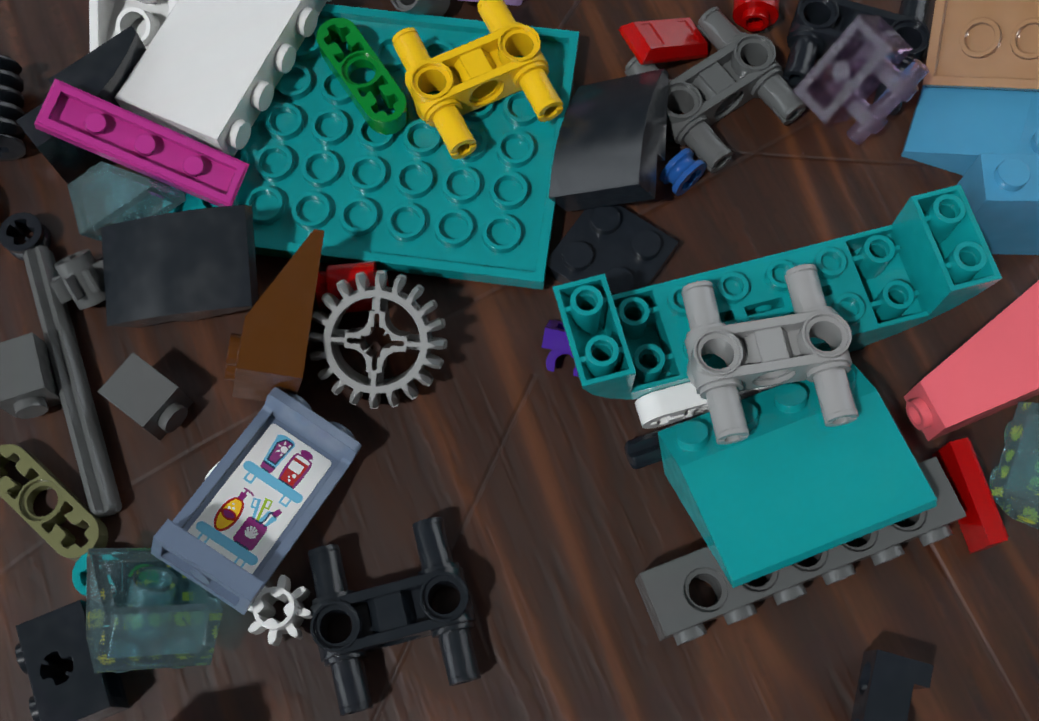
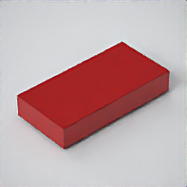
[932,437,1009,554]

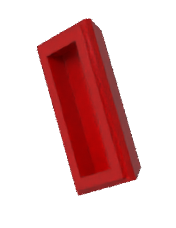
[618,17,708,65]

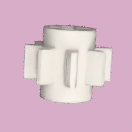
[248,575,312,646]

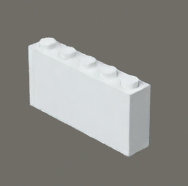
[115,0,332,157]

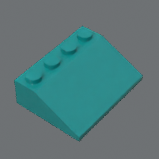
[658,363,937,588]

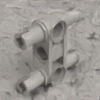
[681,264,859,444]

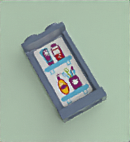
[151,387,362,615]

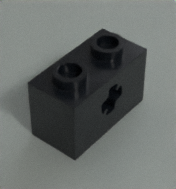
[15,600,129,721]

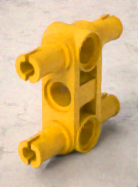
[392,0,563,159]

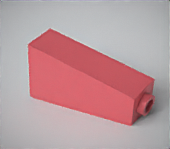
[904,280,1039,442]

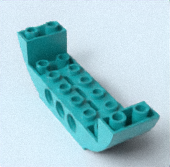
[552,184,1002,400]

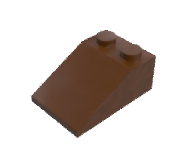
[224,229,324,402]

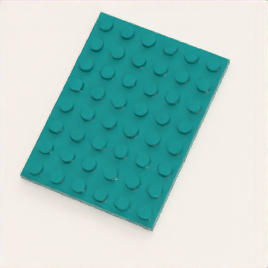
[164,4,579,290]

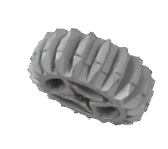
[308,270,448,409]

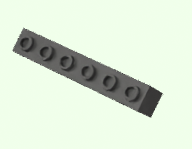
[635,457,967,646]

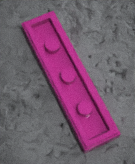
[34,79,249,207]

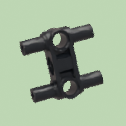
[782,0,930,115]
[308,517,481,716]

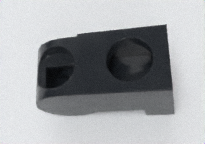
[851,649,934,721]

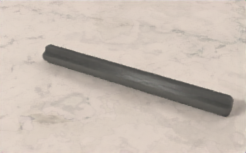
[23,245,122,518]

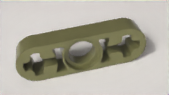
[0,444,108,561]

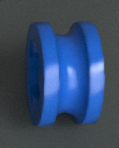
[659,148,707,196]

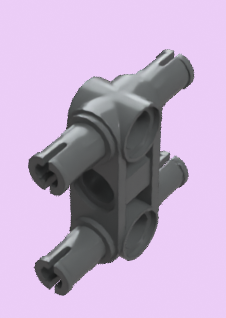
[624,6,807,174]

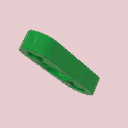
[316,18,409,135]

